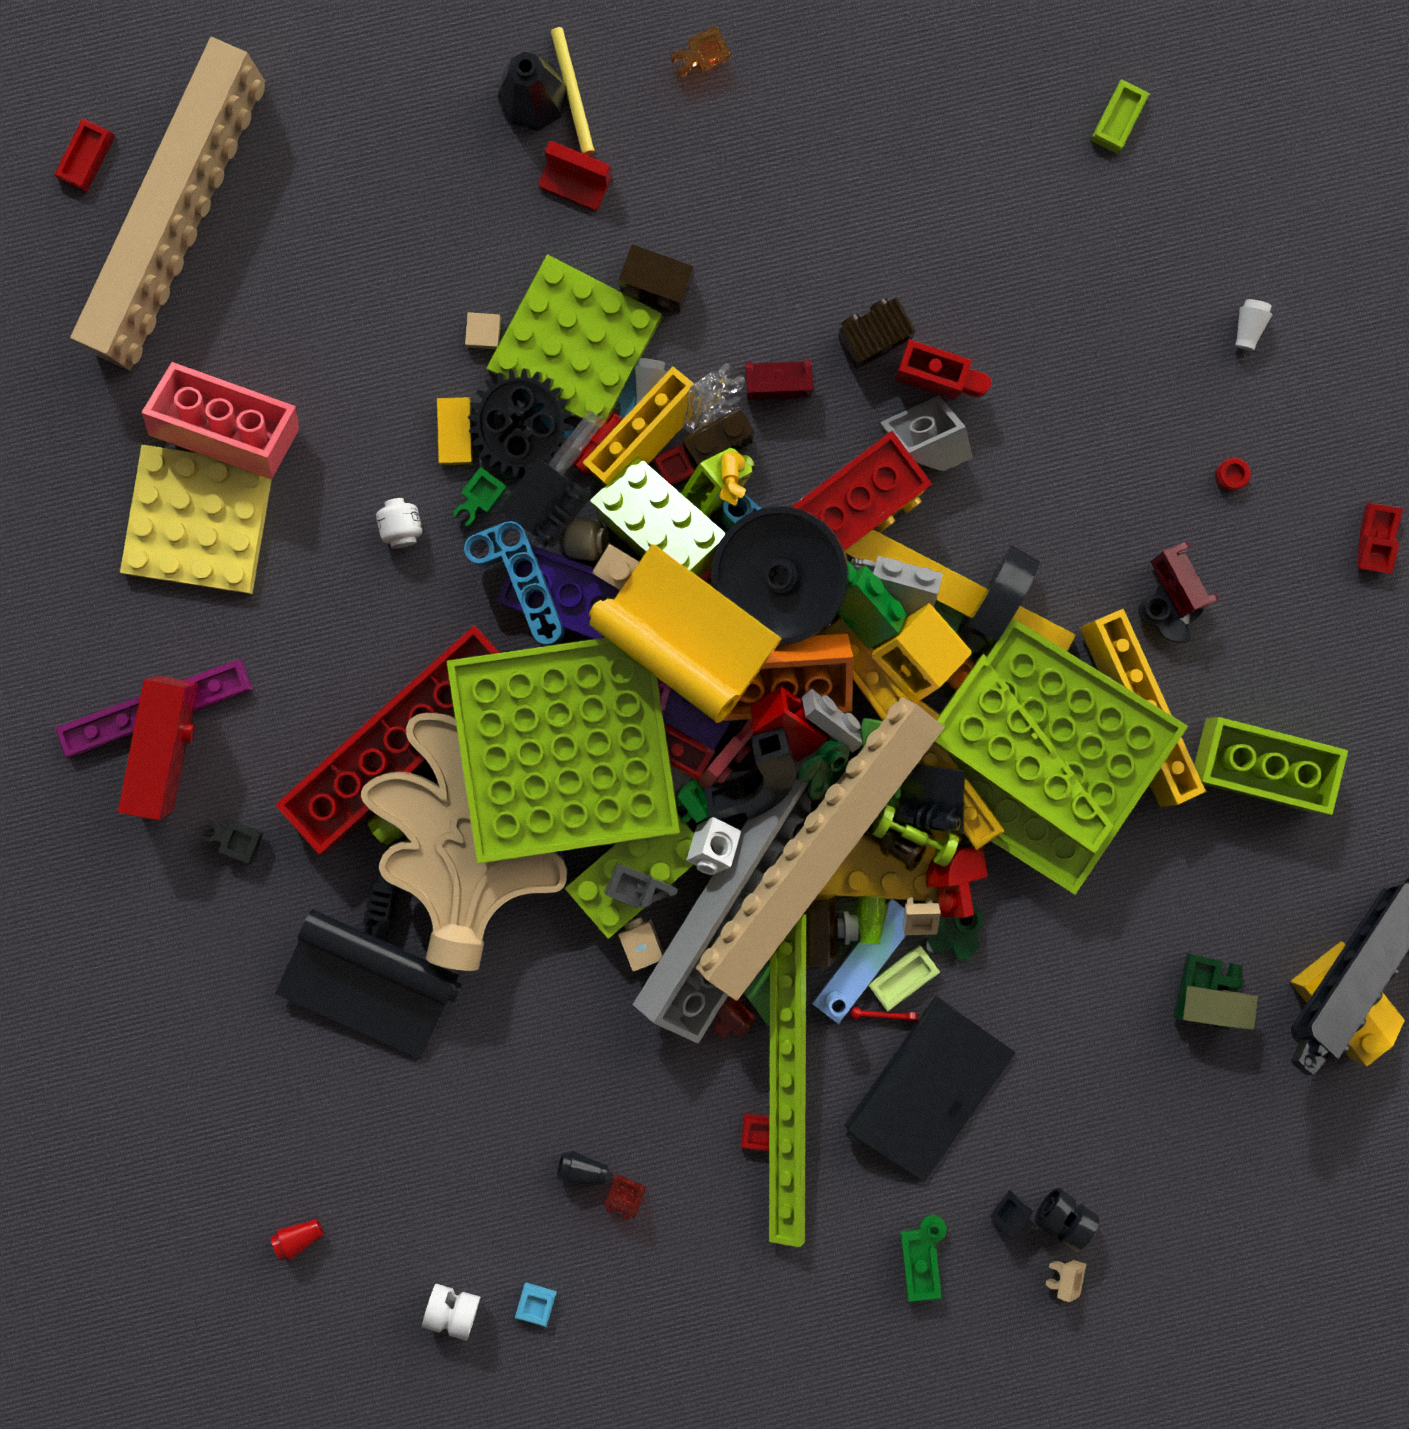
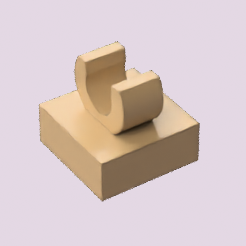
[903,897,940,935]
[1045,1260,1086,1302]

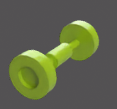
[871,804,959,867]

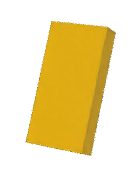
[437,397,473,465]

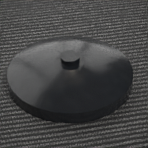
[711,506,849,645]

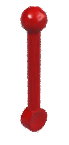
[850,1007,919,1023]

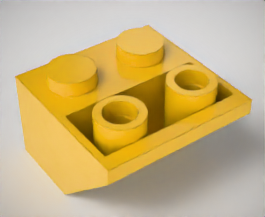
[871,603,972,703]

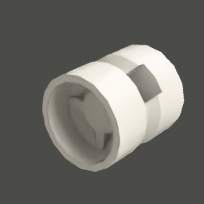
[422,1284,481,1341]

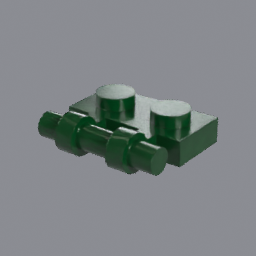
[1173,953,1243,1030]

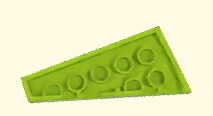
[933,654,1114,854]

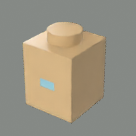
[618,917,664,972]

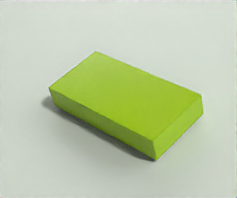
[1090,79,1150,154]

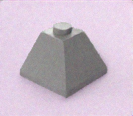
[880,396,973,471]

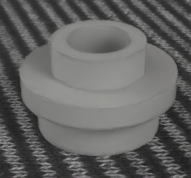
[837,911,858,945]

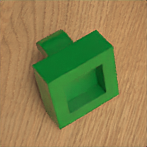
[675,779,708,823]

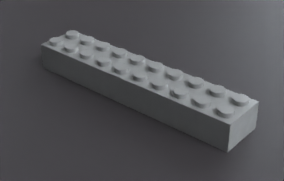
[632,734,855,1043]

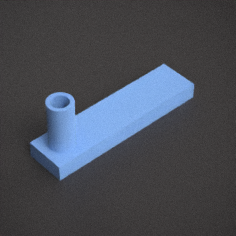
[812,899,906,1024]

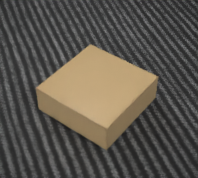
[465,312,501,349]

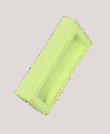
[868,945,940,1012]

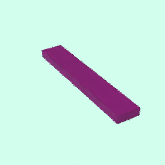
[55,659,254,759]

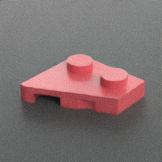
[698,719,755,788]

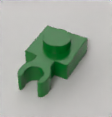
[453,467,508,528]

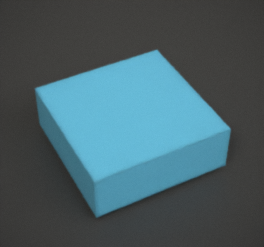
[515,1282,557,1327]

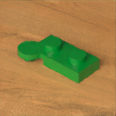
[900,1214,947,1302]

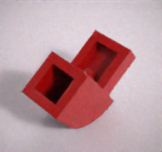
[926,845,988,918]

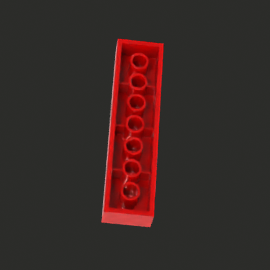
[275,625,501,855]

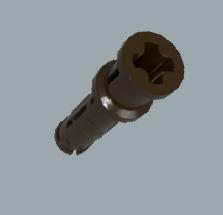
[863,824,926,872]

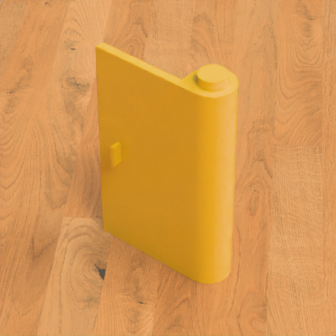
[589,543,782,723]

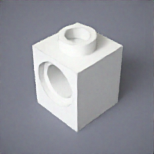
[686,817,741,875]

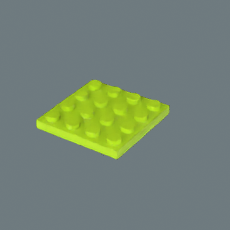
[487,254,662,429]

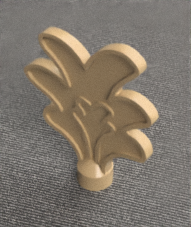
[361,713,567,971]

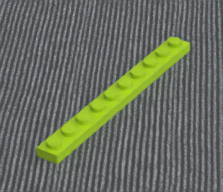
[769,914,806,1247]

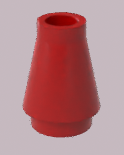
[271,1218,324,1261]

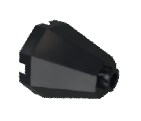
[497,51,567,131]

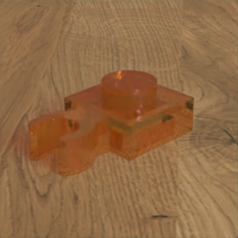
[671,25,731,77]

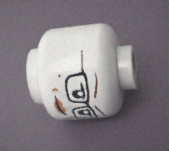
[376,498,422,549]

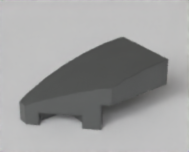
[604,862,678,908]

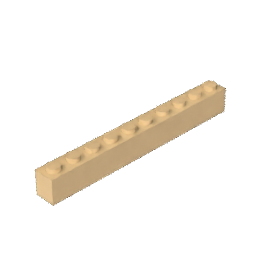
[696,697,945,1001]

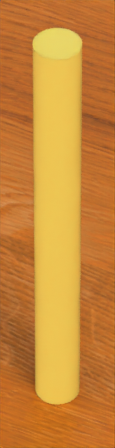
[551,27,595,156]

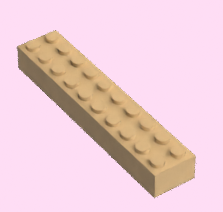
[70,36,265,371]

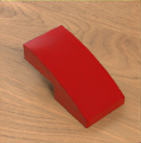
[1357,502,1404,574]

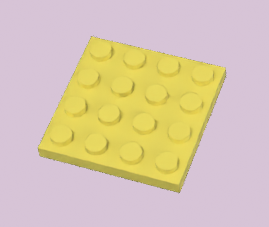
[120,445,272,594]

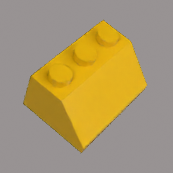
[1290,942,1405,1067]

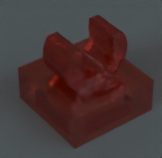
[714,996,755,1039]
[604,1174,646,1220]

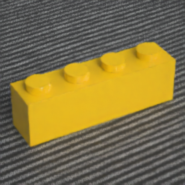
[582,366,706,486]

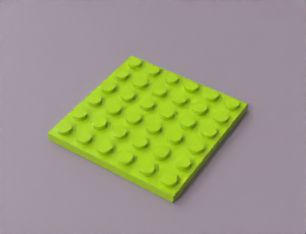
[955,618,1188,895]
[447,638,680,864]

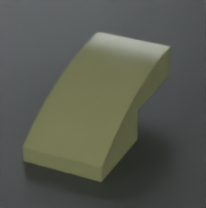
[1183,986,1258,1030]

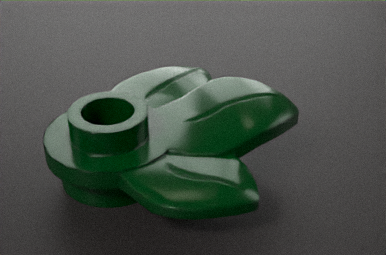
[796,740,850,801]
[926,902,983,962]

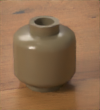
[559,517,610,561]

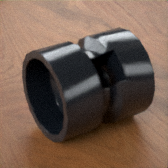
[1035,1188,1099,1252]

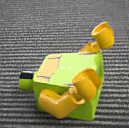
[680,448,755,519]

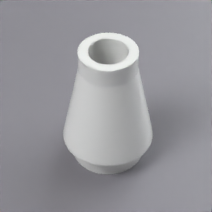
[1235,299,1272,351]

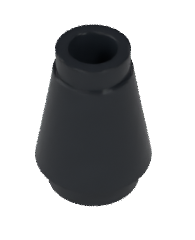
[557,1151,608,1185]

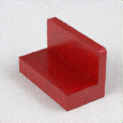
[538,140,612,211]

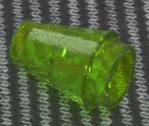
[856,896,889,945]

